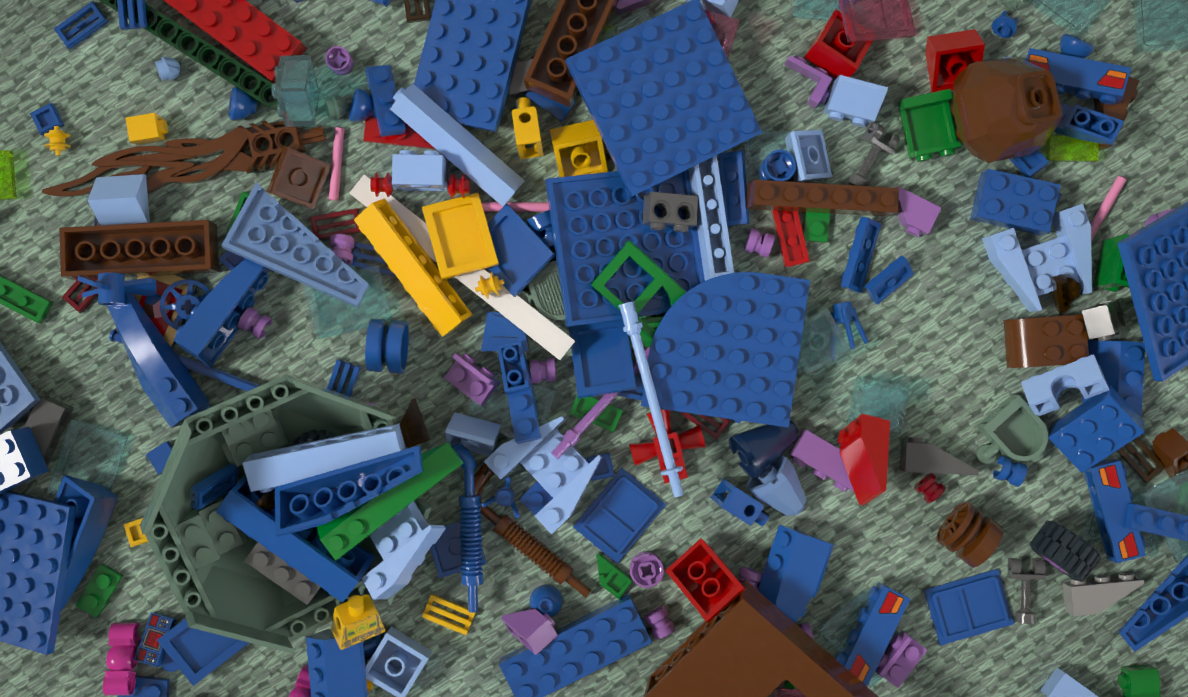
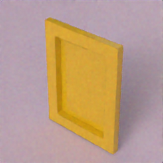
[422,193,499,280]

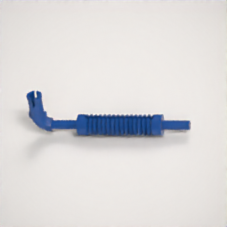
[442,444,483,613]

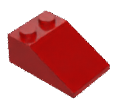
[838,413,890,506]
[665,538,745,623]

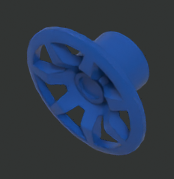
[160,279,211,330]

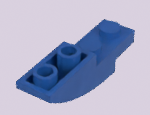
[1053,103,1124,145]
[497,341,541,444]

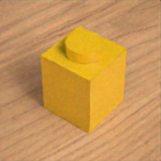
[125,113,168,145]

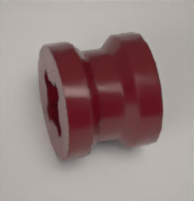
[914,473,946,503]

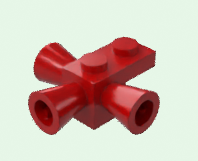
[629,409,706,484]

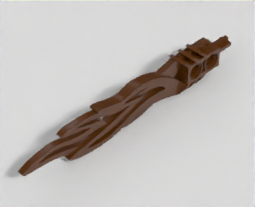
[42,120,327,197]

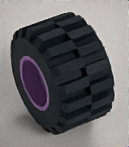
[1029,520,1101,582]

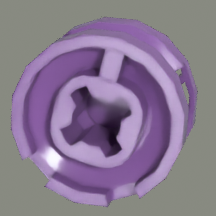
[630,551,664,588]

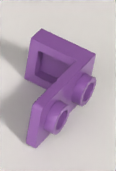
[784,55,832,108]

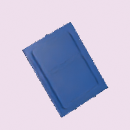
[487,203,555,297]
[569,319,637,399]
[573,468,666,563]
[924,568,1014,646]
[157,618,249,686]

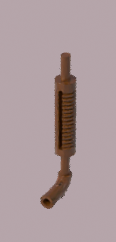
[474,462,591,598]

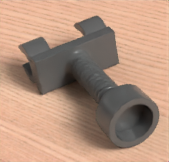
[848,122,900,186]
[1007,558,1046,624]

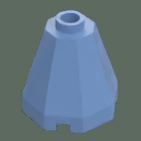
[745,455,806,516]

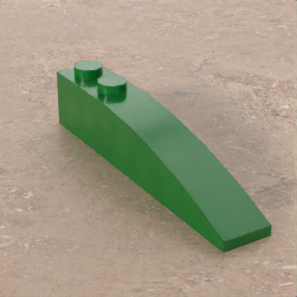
[317,442,464,560]

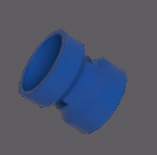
[993,456,1027,487]

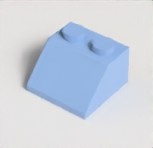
[823,75,888,127]

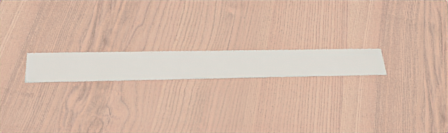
[350,175,575,360]

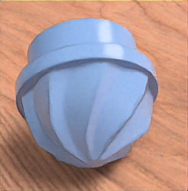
[155,57,180,81]

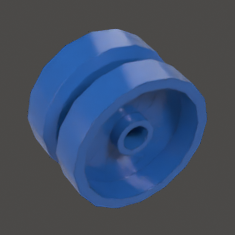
[365,318,409,374]

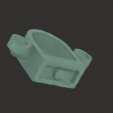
[518,260,566,326]
[975,394,1048,464]

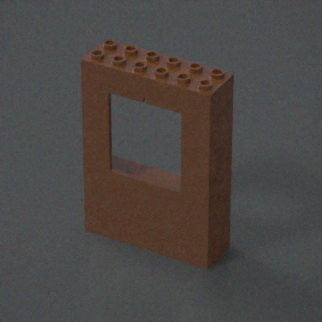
[643,580,879,697]

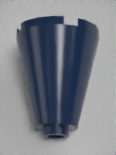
[729,420,798,478]

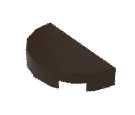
[1052,274,1081,314]

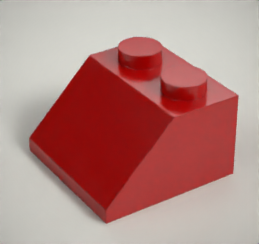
[804,9,876,79]
[925,29,985,93]

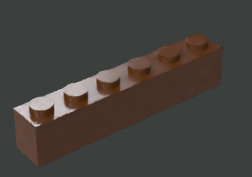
[747,180,899,217]

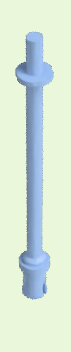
[619,301,684,497]

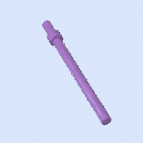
[551,347,650,459]

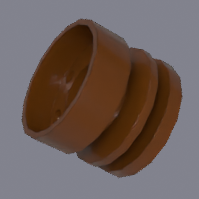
[936,501,1004,568]

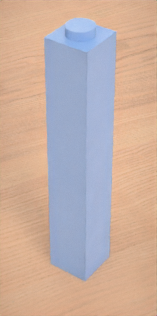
[390,83,525,206]

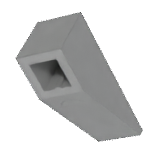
[1063,573,1144,616]

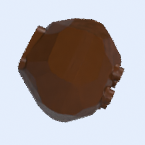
[951,57,1062,163]

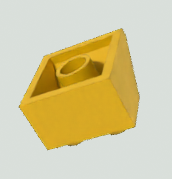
[549,120,608,177]

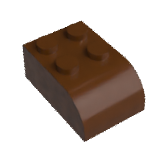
[1003,315,1089,368]

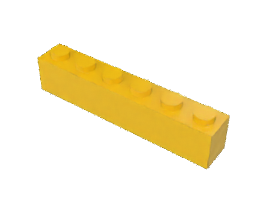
[354,198,473,337]

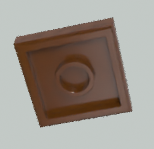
[267,146,331,209]

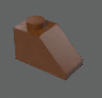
[1152,428,1188,485]

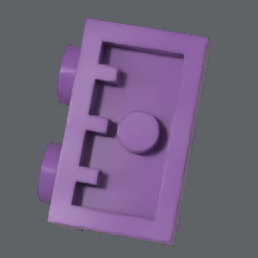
[444,353,500,406]
[875,630,927,688]

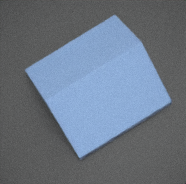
[785,130,832,183]
[87,174,150,225]
[445,412,501,456]

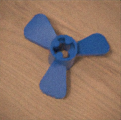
[78,273,156,306]

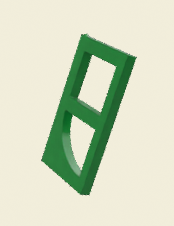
[590,240,687,339]

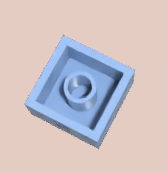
[365,626,432,697]

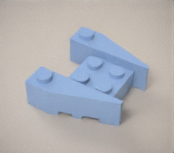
[982,204,1092,312]
[484,416,602,534]
[361,502,446,600]

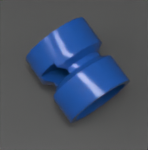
[759,149,796,182]
[526,210,555,249]

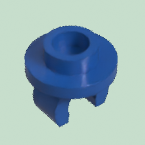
[992,11,1018,38]

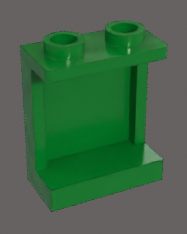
[897,89,962,162]
[1092,234,1130,292]

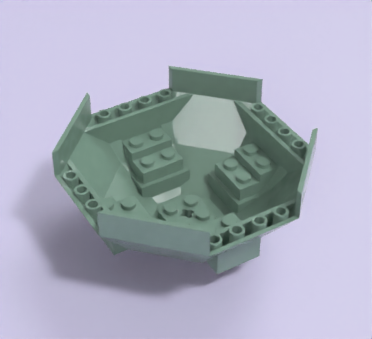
[140,374,432,654]

